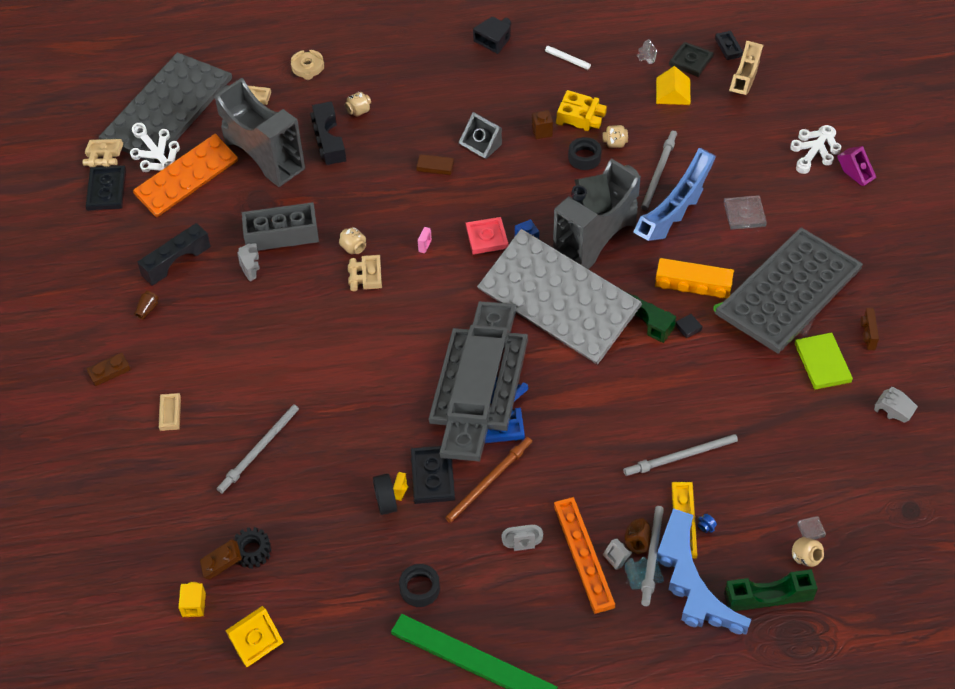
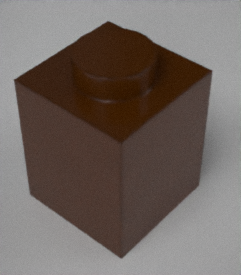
[532,110,553,139]

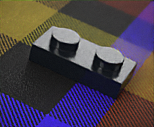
[715,31,743,60]

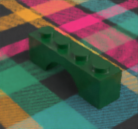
[620,288,676,343]
[724,569,818,611]

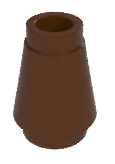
[134,291,159,320]

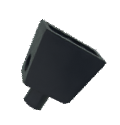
[473,17,511,54]

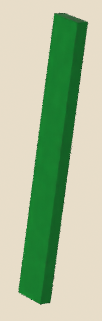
[391,614,558,689]

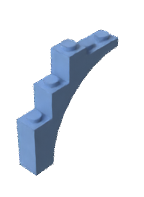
[633,148,716,241]
[656,508,751,634]

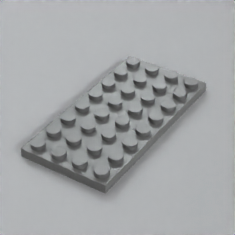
[477,229,642,365]

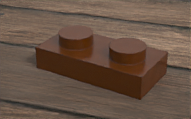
[861,308,879,350]
[86,353,131,386]
[200,539,242,580]

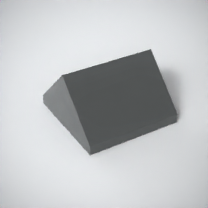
[459,112,502,159]

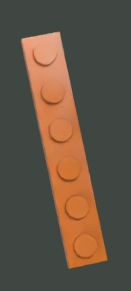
[554,497,615,614]

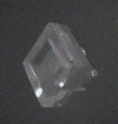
[637,39,657,64]

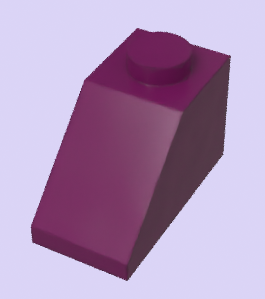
[837,146,877,186]

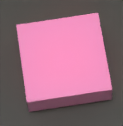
[418,227,432,253]

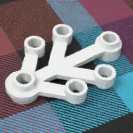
[130,123,180,172]
[790,125,841,174]

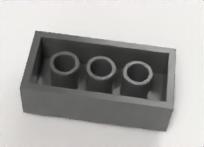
[242,202,319,251]

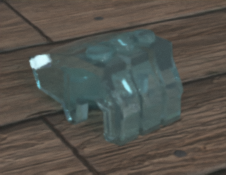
[625,557,664,589]

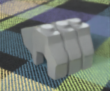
[237,243,260,281]
[874,386,918,422]

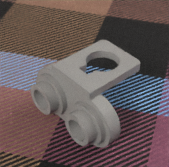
[502,525,543,551]

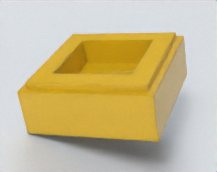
[393,472,408,501]

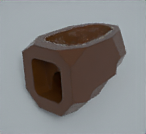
[625,518,651,554]

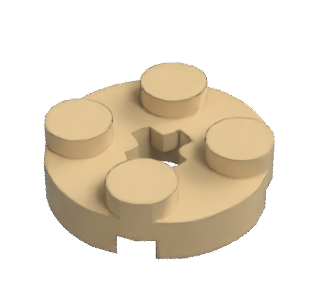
[291,50,324,80]

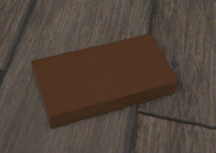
[416,154,454,175]

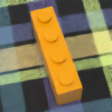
[655,258,734,298]

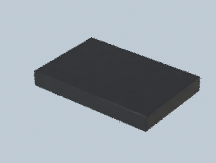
[86,165,126,211]
[411,446,455,504]

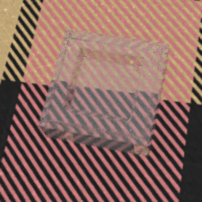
[797,516,826,540]

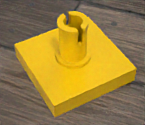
[225,606,284,667]

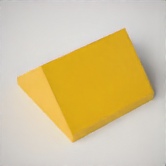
[656,66,691,105]

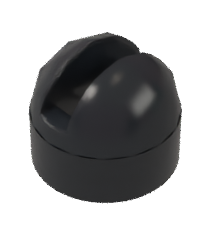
[571,185,587,202]

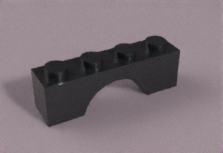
[310,101,346,165]
[137,223,211,286]

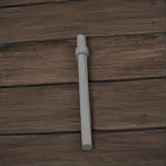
[641,131,677,210]
[217,404,299,493]
[623,434,738,476]
[641,506,664,606]

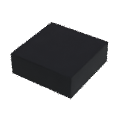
[675,314,703,338]

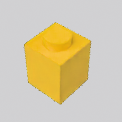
[179,582,206,617]

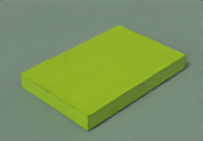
[795,333,853,390]

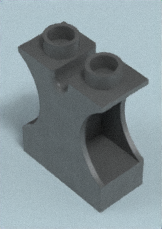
[215,78,305,187]
[553,158,641,269]

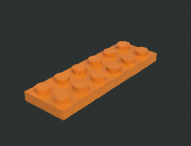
[133,133,238,218]

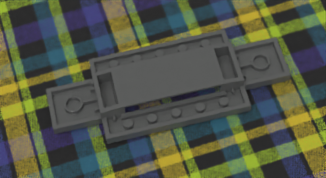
[429,301,528,462]

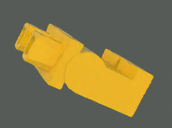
[556,90,607,131]

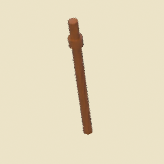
[445,437,532,523]

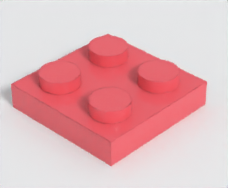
[466,217,509,254]

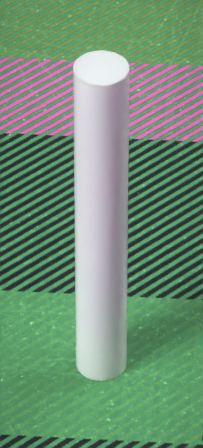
[545,46,591,70]

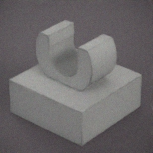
[603,539,632,570]

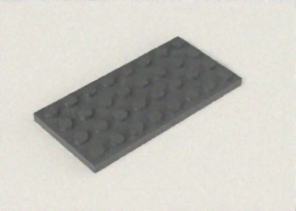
[99,52,232,163]
[715,228,863,354]

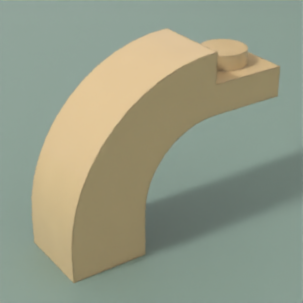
[729,41,764,95]

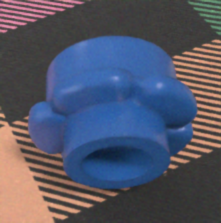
[697,514,717,533]

